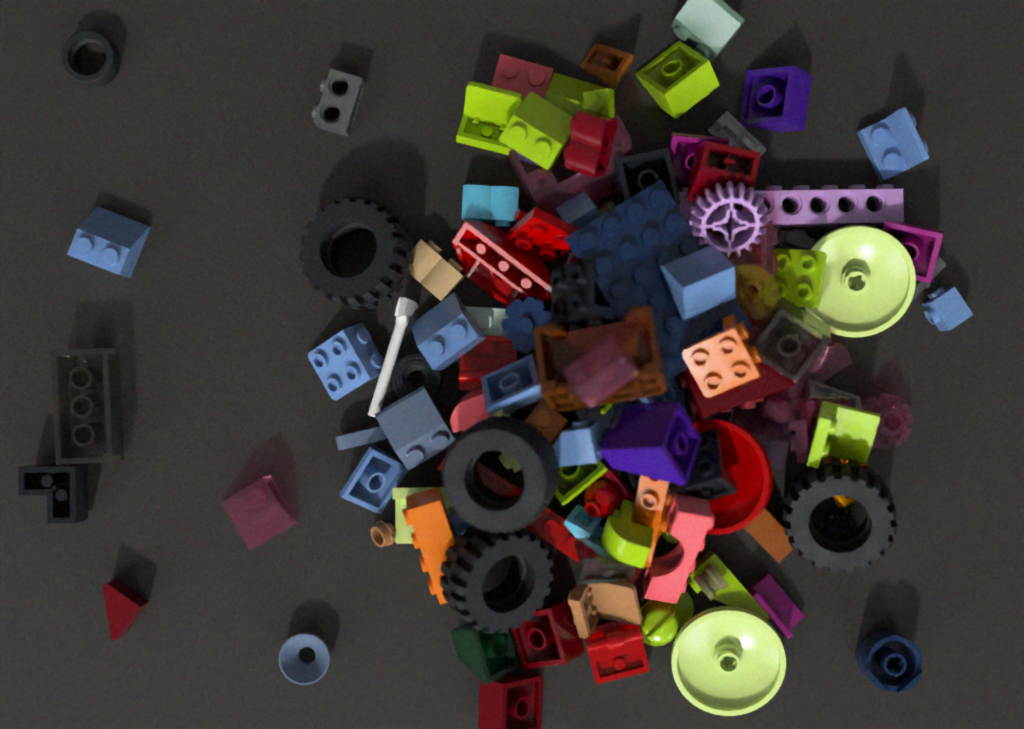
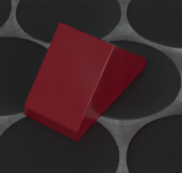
[102,579,149,641]

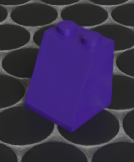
[599,401,702,485]

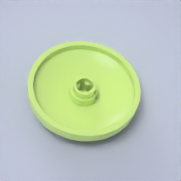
[805,225,916,337]
[671,606,786,716]

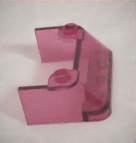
[509,108,635,219]

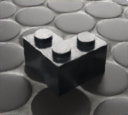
[18,464,88,524]

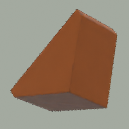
[580,43,634,90]

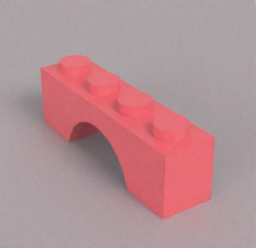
[641,493,714,604]

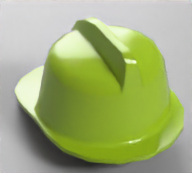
[639,591,694,646]

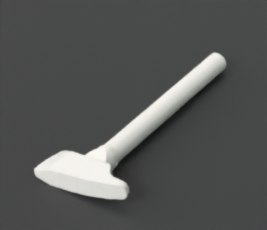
[368,296,418,417]

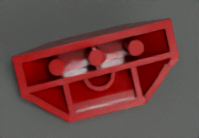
[452,219,551,307]

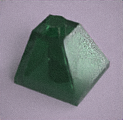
[450,623,522,685]

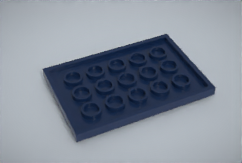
[565,180,752,382]

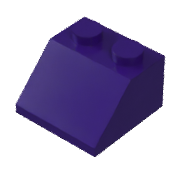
[739,65,812,132]

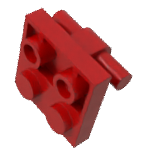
[506,207,579,263]
[459,335,517,391]
[585,621,650,685]

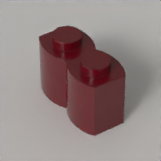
[564,109,618,178]

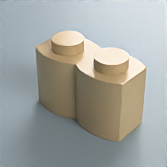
[407,239,465,301]

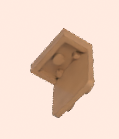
[568,574,643,640]

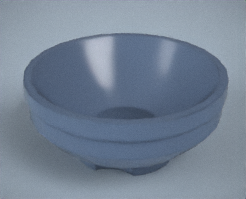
[278,632,331,685]

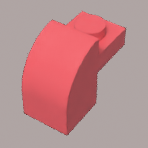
[450,388,494,434]

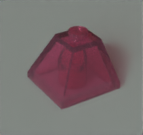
[221,475,298,551]

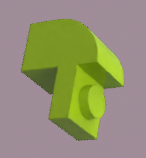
[601,499,654,568]

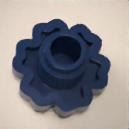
[501,296,551,354]

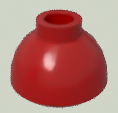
[584,480,622,518]

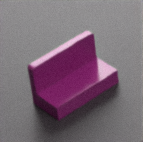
[746,572,805,639]

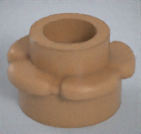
[370,520,395,547]

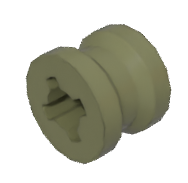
[693,563,728,600]

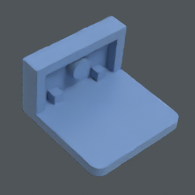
[308,323,384,401]

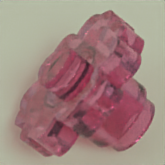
[861,393,913,450]

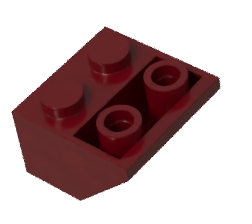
[686,141,761,210]

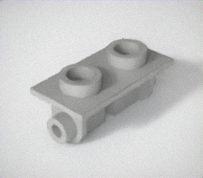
[708,111,767,155]

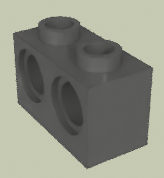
[312,68,366,137]

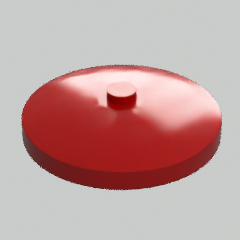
[693,419,773,535]

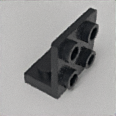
[669,428,738,501]

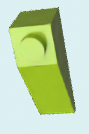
[687,550,770,620]

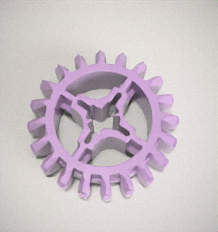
[689,181,768,259]

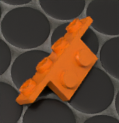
[631,475,673,568]

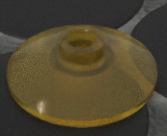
[735,264,779,320]

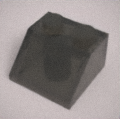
[750,296,831,383]

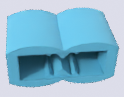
[462,185,519,229]

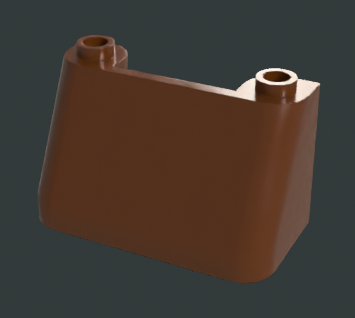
[534,305,667,412]

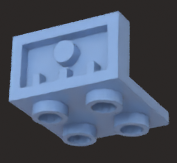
[857,106,929,182]

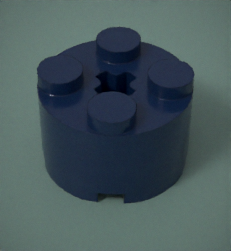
[855,628,923,693]

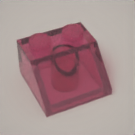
[563,329,640,407]

